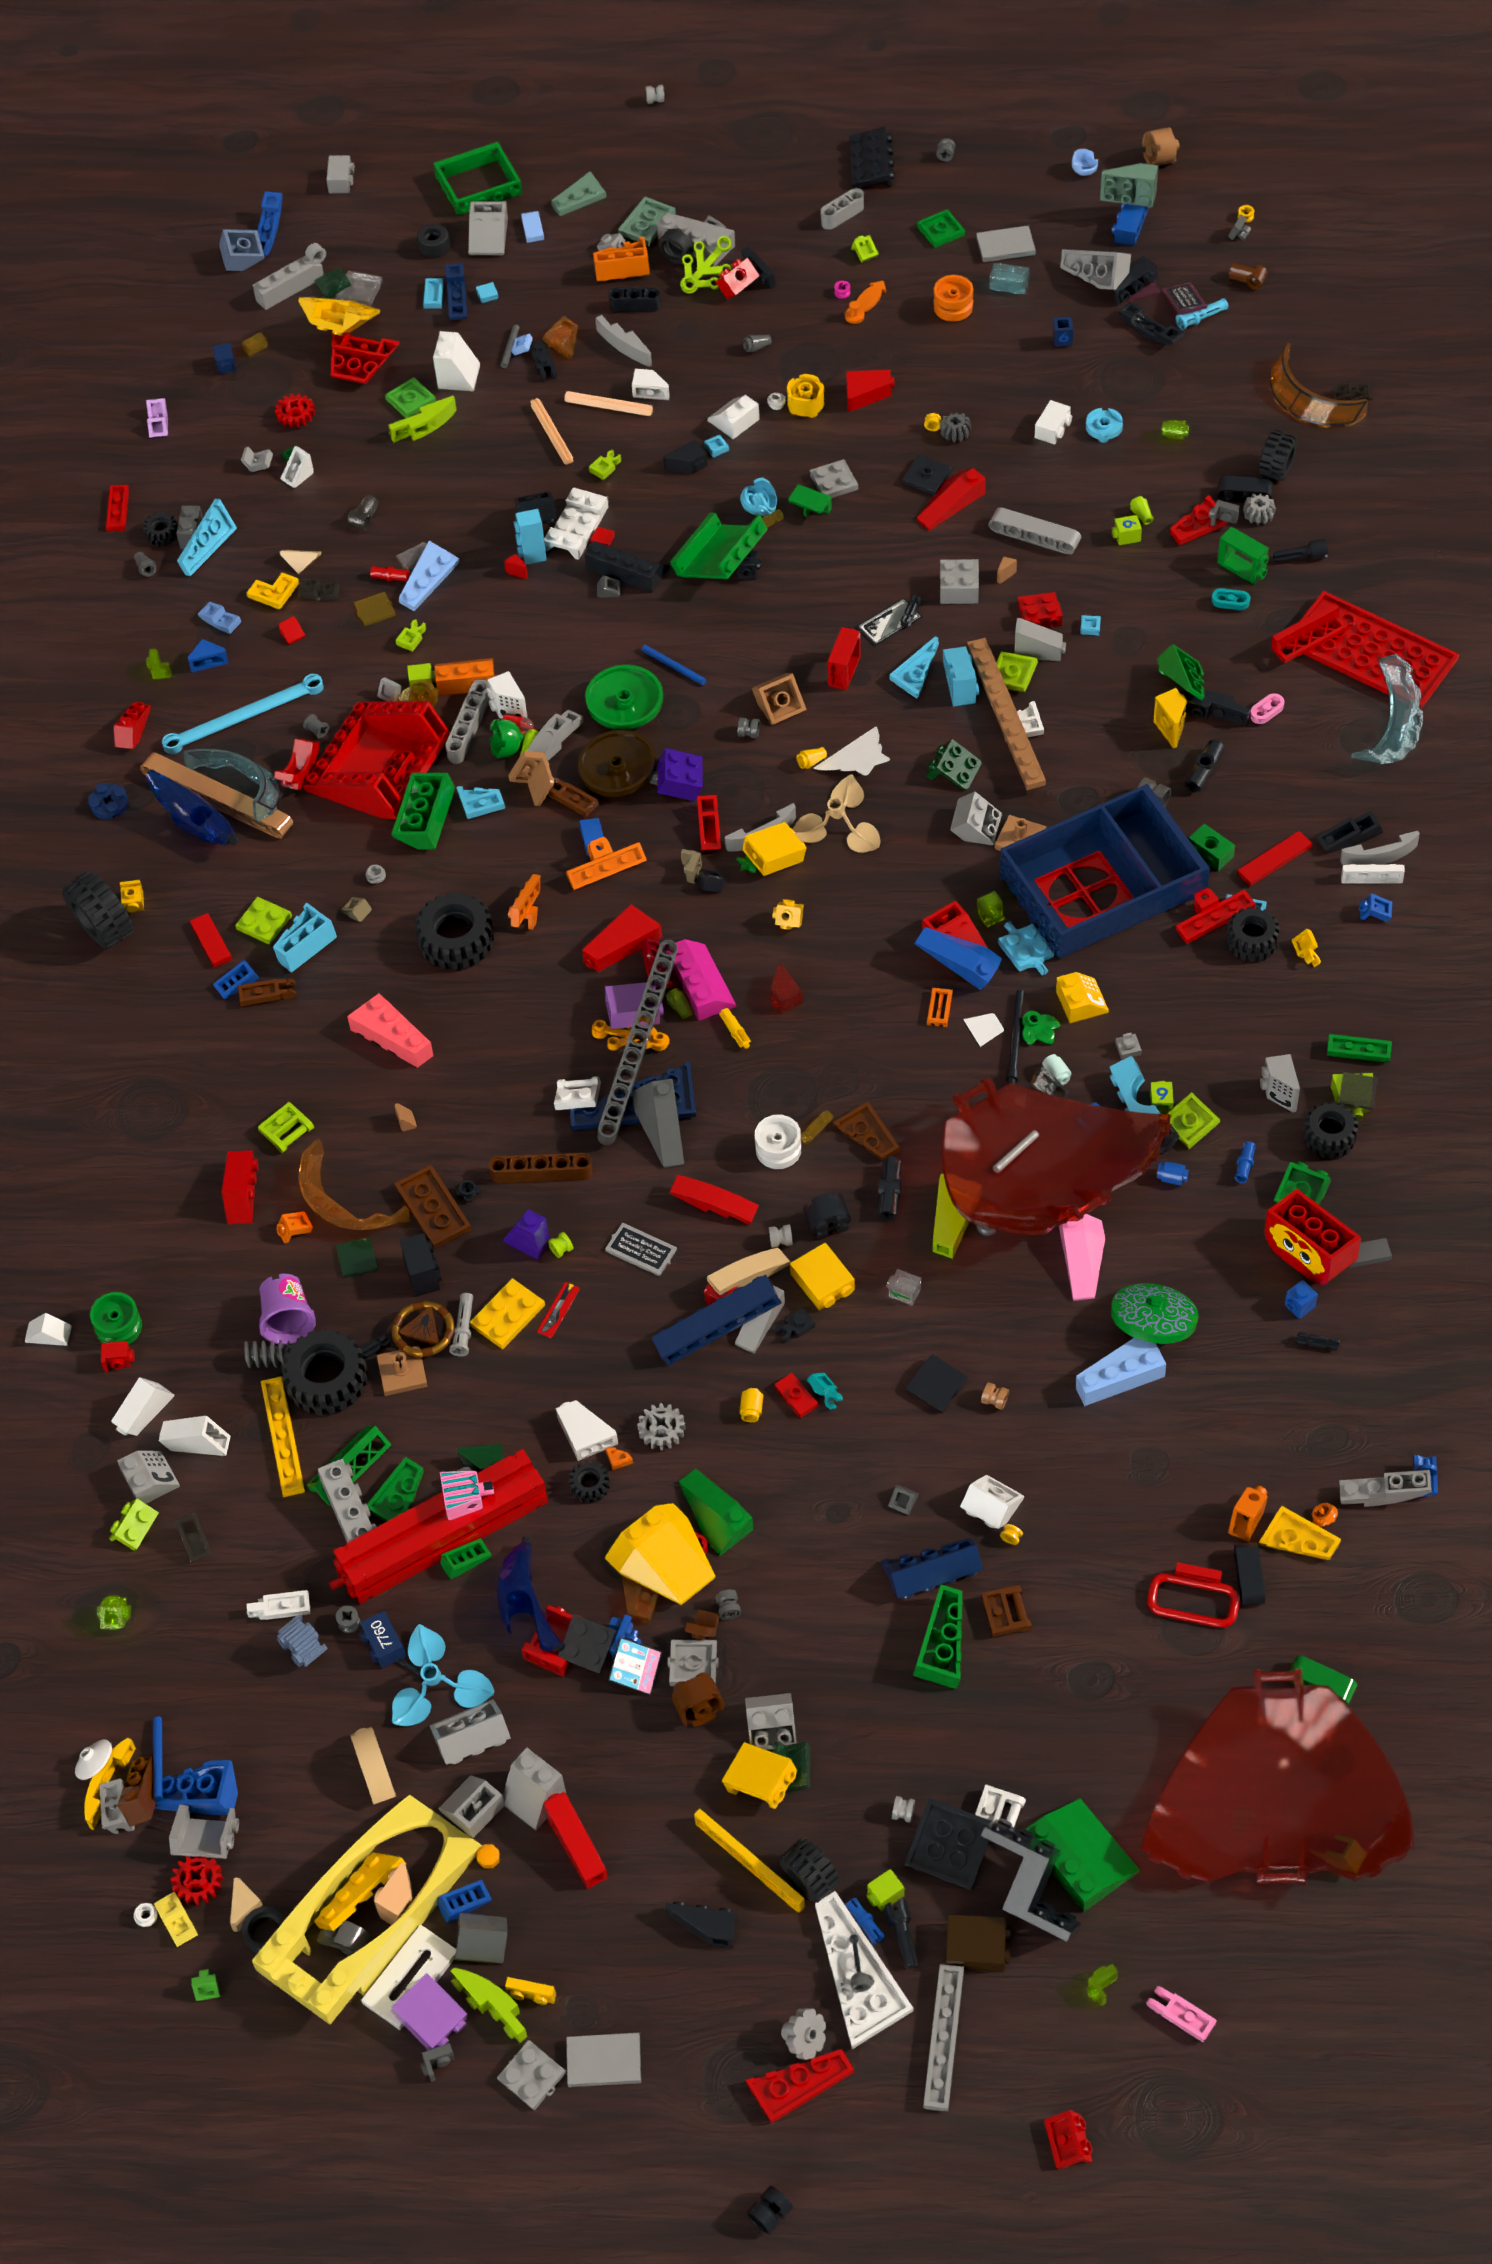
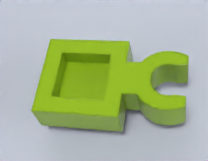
[589,450,621,480]
[396,619,426,652]

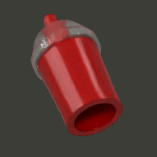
[503,713,538,737]

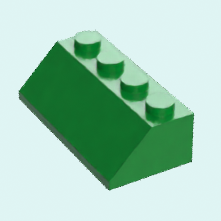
[391,773,455,849]

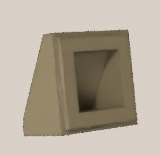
[341,897,372,922]

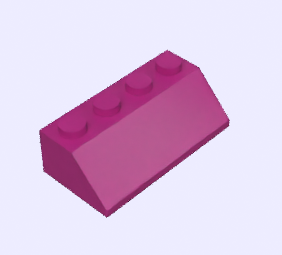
[667,939,736,1021]

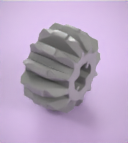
[1243,493,1276,525]

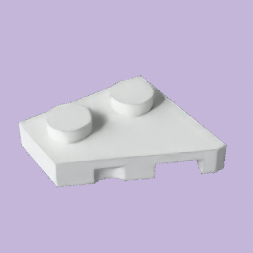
[1005,701,1044,742]

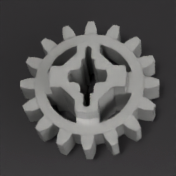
[637,1403,686,1450]

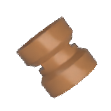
[981,1382,1009,1410]

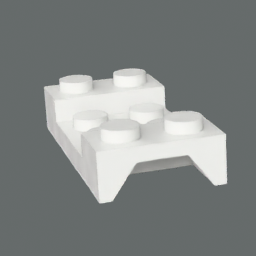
[544,488,608,560]

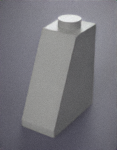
[1015,618,1066,661]

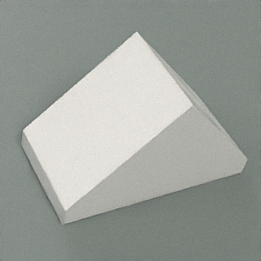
[280,446,314,488]
[25,1313,72,1346]

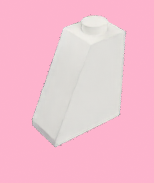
[111,1377,174,1436]
[556,1400,618,1461]
[159,1416,231,1456]

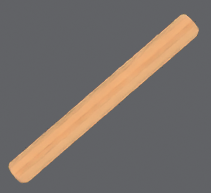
[565,391,653,416]
[531,398,573,465]

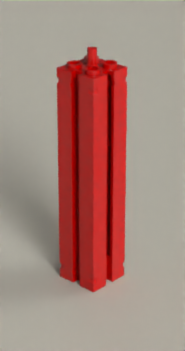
[328,1449,548,1605]

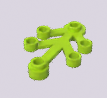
[681,236,731,294]

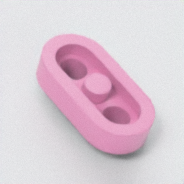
[1250,694,1284,724]

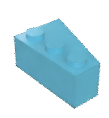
[514,509,547,565]
[943,647,979,706]
[273,902,337,973]

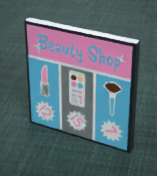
[607,1637,662,1695]

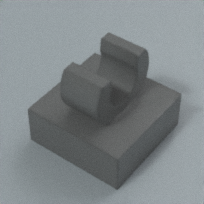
[1227,215,1251,240]

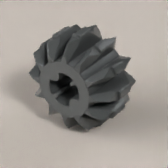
[940,412,971,443]

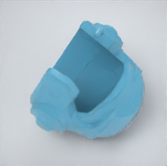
[740,477,777,517]

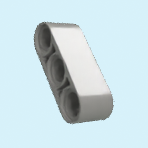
[821,188,864,229]

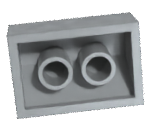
[429,1699,511,1765]

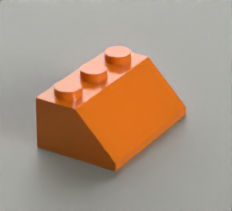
[435,658,495,696]

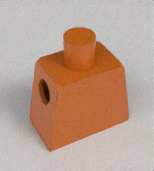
[1228,1486,1268,1542]

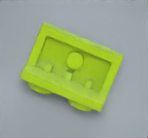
[109,1498,159,1551]

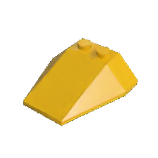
[299,297,380,335]
[605,1503,715,1605]

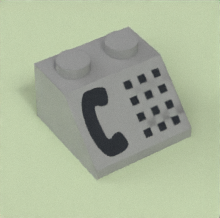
[1260,1054,1300,1112]
[117,1451,180,1504]

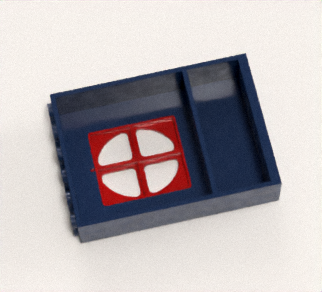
[998,784,1210,959]

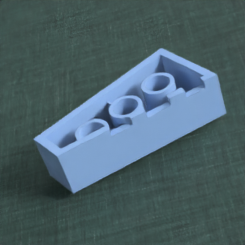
[1076,1338,1166,1406]

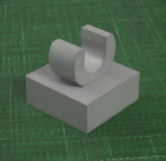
[377,678,402,702]
[1115,1033,1142,1060]

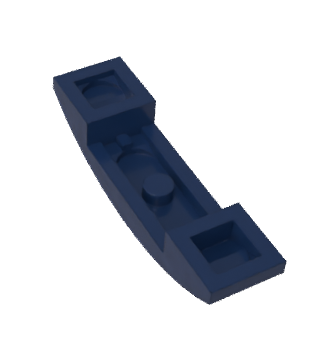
[445,263,467,320]

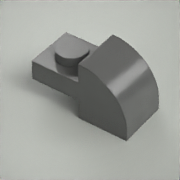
[317,1921,373,1955]

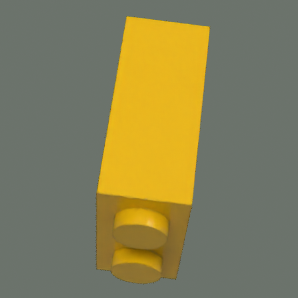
[742,822,806,876]
[790,1242,855,1311]

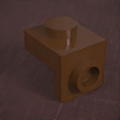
[685,1610,719,1640]

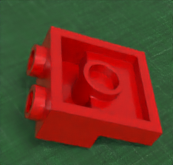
[1018,592,1063,628]

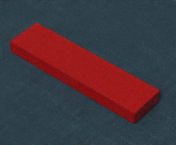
[1237,831,1312,887]

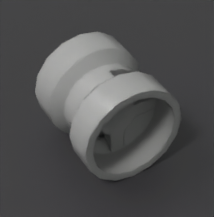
[646,85,665,104]
[769,1224,793,1248]

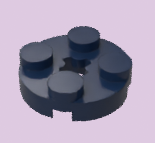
[88,783,129,820]

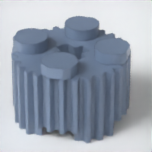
[277,1614,327,1668]

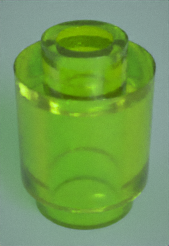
[1162,419,1189,440]

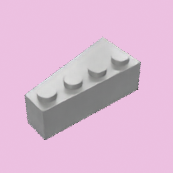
[657,213,735,267]

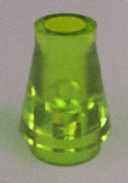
[666,988,693,1019]

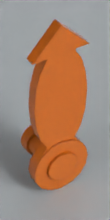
[845,280,886,324]

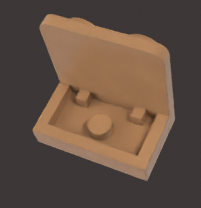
[508,751,554,806]

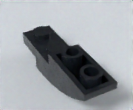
[1179,691,1251,727]

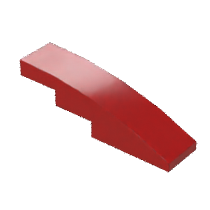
[669,1175,759,1225]

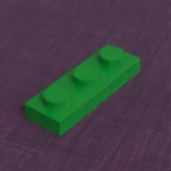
[1327,1034,1392,1063]

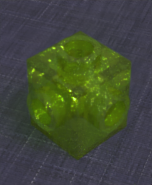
[97,1595,131,1630]

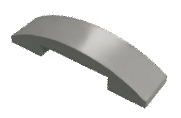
[725,803,796,851]
[1340,831,1420,865]

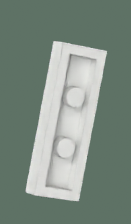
[1341,864,1405,883]

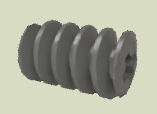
[244,1340,290,1368]

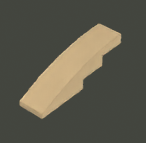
[707,1248,791,1296]

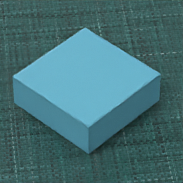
[476,282,499,303]
[704,435,729,458]
[1080,615,1101,635]

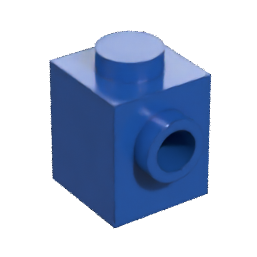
[1285,1280,1318,1319]

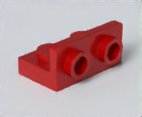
[1044,2110,1092,2169]

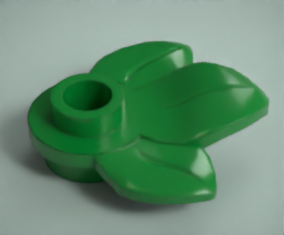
[1022,1011,1060,1046]

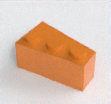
[593,236,650,281]

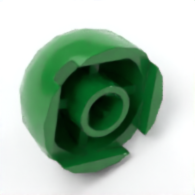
[490,719,524,758]

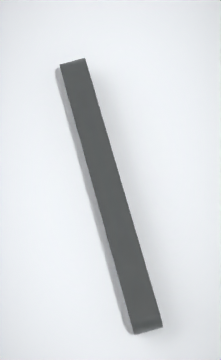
[597,940,678,1145]

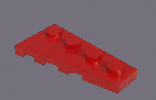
[746,2049,855,2124]

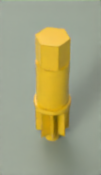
[719,1008,751,1049]

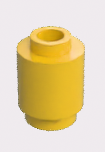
[740,1388,763,1422]

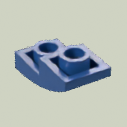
[579,818,603,857]

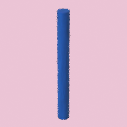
[641,645,707,686]
[153,1717,163,1801]

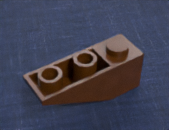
[117,1755,156,1826]

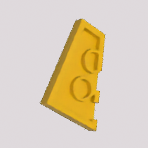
[1259,1506,1341,1560]

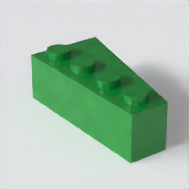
[913,1584,962,1690]

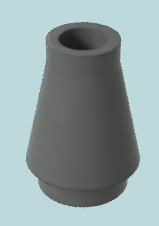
[743,334,771,353]
[134,552,156,577]

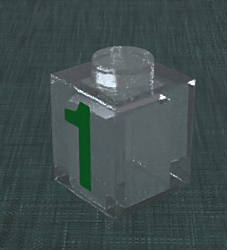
[887,1269,921,1306]

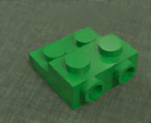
[1274,1161,1331,1205]

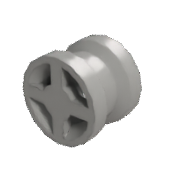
[892,1796,915,1823]

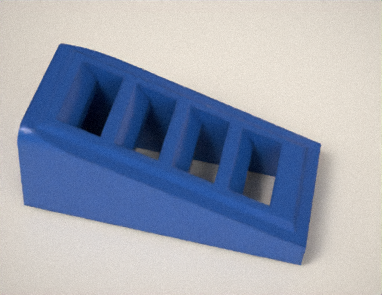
[213,959,260,1000]
[437,1880,492,1923]

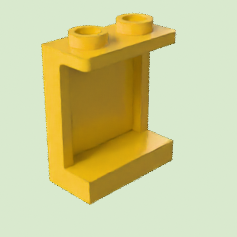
[722,1742,797,1809]

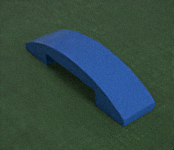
[257,191,283,257]

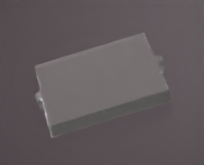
[396,542,427,576]

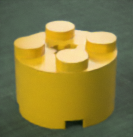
[787,374,824,418]

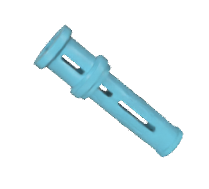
[1176,298,1228,330]

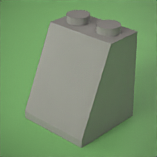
[503,1748,566,1831]

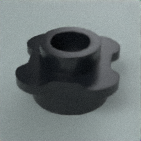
[455,1180,481,1202]

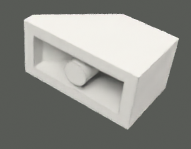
[632,369,669,400]

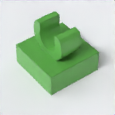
[192,1969,220,2001]

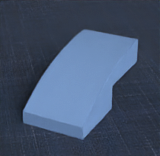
[198,602,242,634]

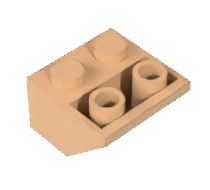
[374,1862,414,1925]

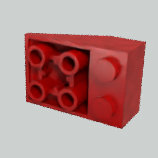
[922,900,988,948]

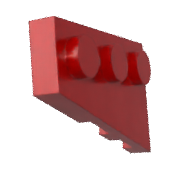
[1170,495,1228,545]

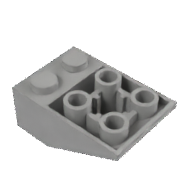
[469,202,508,255]

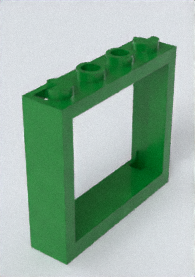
[433,142,522,216]

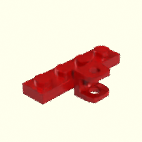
[1176,888,1256,944]

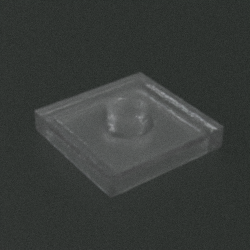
[337,271,382,306]

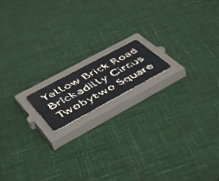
[605,1223,677,1276]

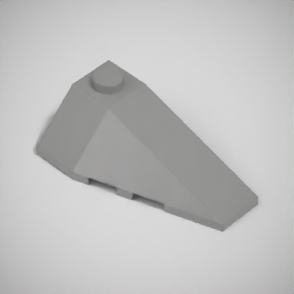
[1060,249,1131,290]

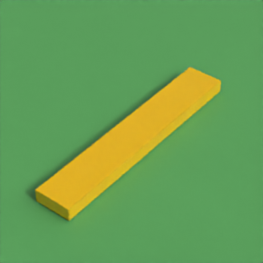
[261,1376,305,1497]
[694,1809,805,1913]

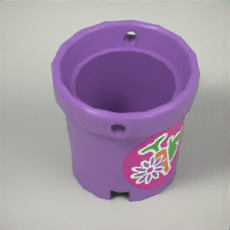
[259,1273,316,1345]

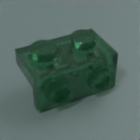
[773,1741,810,1793]

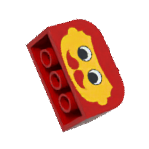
[1265,1189,1361,1285]

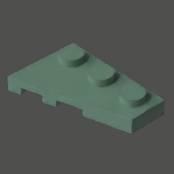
[551,172,606,216]

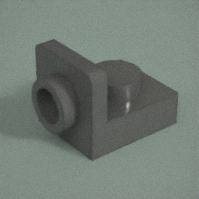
[1209,500,1239,526]
[420,2043,455,2082]

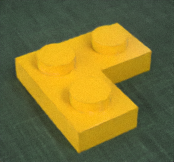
[247,573,299,609]

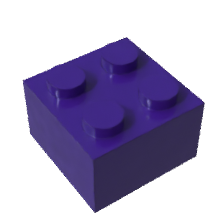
[657,748,703,801]

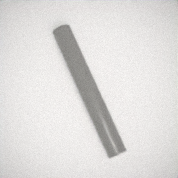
[993,1130,1039,1173]

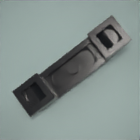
[1118,301,1185,345]

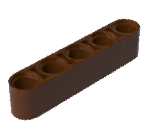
[488,1153,593,1183]

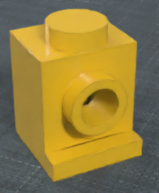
[120,880,144,913]

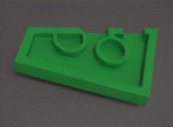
[367,1457,424,1522]

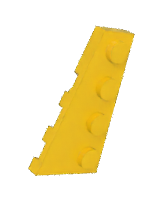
[314,1853,406,1931]

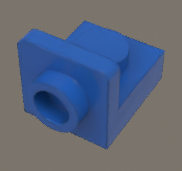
[1359,893,1392,922]

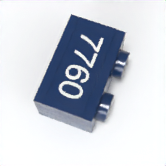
[359,1611,406,1669]

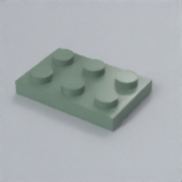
[618,197,675,246]

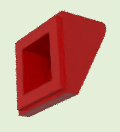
[504,554,528,579]
[278,616,306,645]

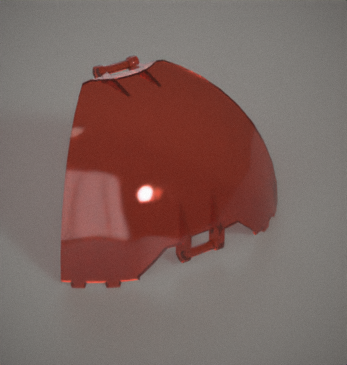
[942,1077,1172,1235]
[1141,1669,1414,1885]

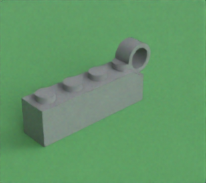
[253,243,326,310]

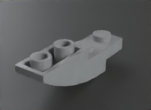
[527,710,584,761]
[1339,1470,1432,1507]

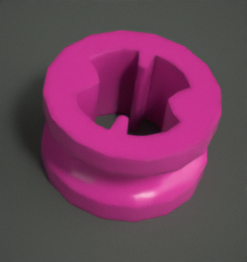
[834,281,850,299]

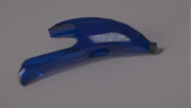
[146,769,239,846]
[496,1537,564,1653]

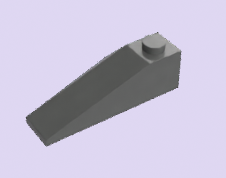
[632,1079,684,1168]

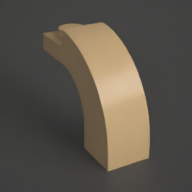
[350,1727,396,1804]

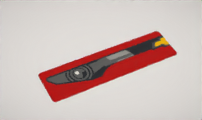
[537,1282,580,1338]

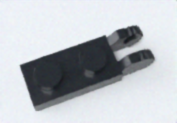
[741,247,776,289]
[529,339,557,381]

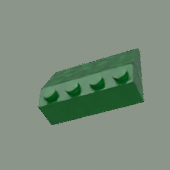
[1025,1799,1140,1912]

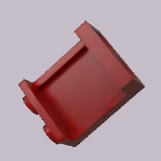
[521,1605,583,1677]

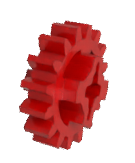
[275,393,315,428]
[171,1856,224,1906]

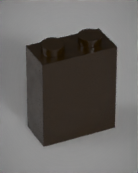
[946,1915,1010,1972]

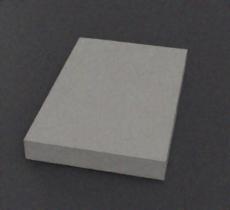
[976,226,1036,262]
[567,2033,641,2087]

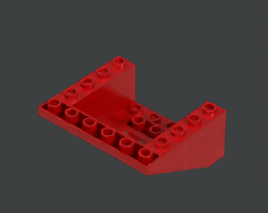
[302,701,451,819]

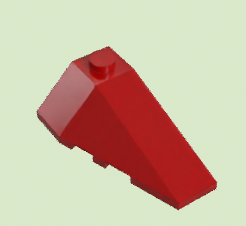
[917,468,986,531]

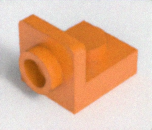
[277,1211,313,1243]

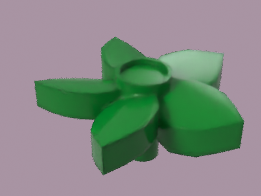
[737,855,756,873]

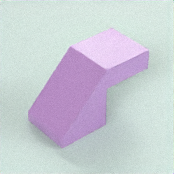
[146,398,168,437]

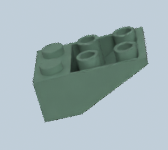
[1100,163,1158,207]

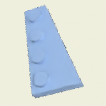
[399,541,459,611]

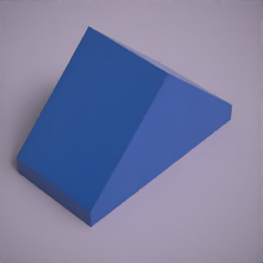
[188,639,229,673]

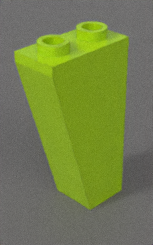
[933,1173,981,1259]

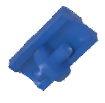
[1413,1455,1438,1497]
[609,1615,641,1660]

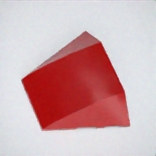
[331,330,400,384]

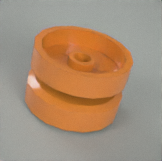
[934,275,973,322]

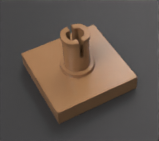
[995,815,1047,851]
[377,1346,428,1396]

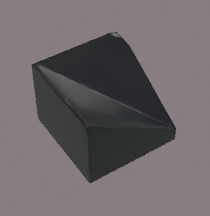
[696,869,725,892]

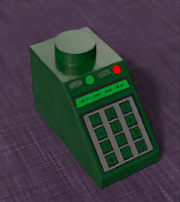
[458,1444,504,1473]

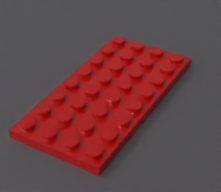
[1295,591,1460,710]

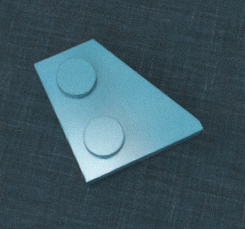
[456,786,505,819]

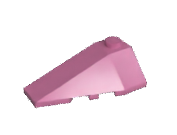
[1059,1212,1105,1301]

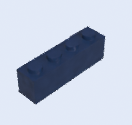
[881,1538,983,1599]

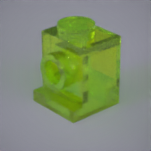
[977,891,1005,927]

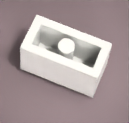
[1035,400,1072,444]

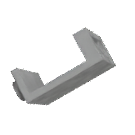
[169,1805,239,1859]

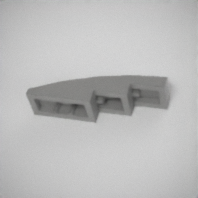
[596,315,652,367]

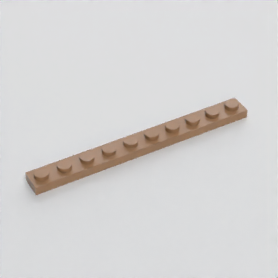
[967,638,1046,790]

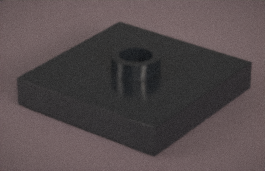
[902,455,952,495]

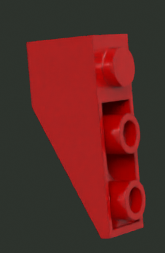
[114,702,151,749]

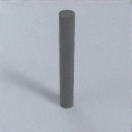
[500,324,520,368]

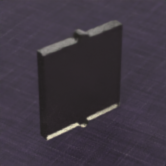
[1338,1072,1378,1110]

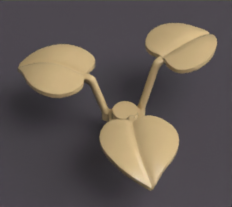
[793,774,881,853]

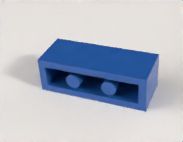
[1112,203,1148,246]

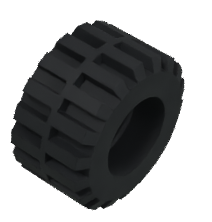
[1259,430,1297,481]
[1226,907,1279,962]
[1303,1101,1358,1159]
[779,1838,840,1903]

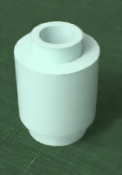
[1042,1054,1071,1085]

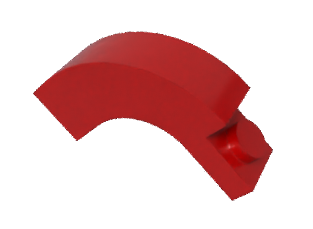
[274,738,320,790]

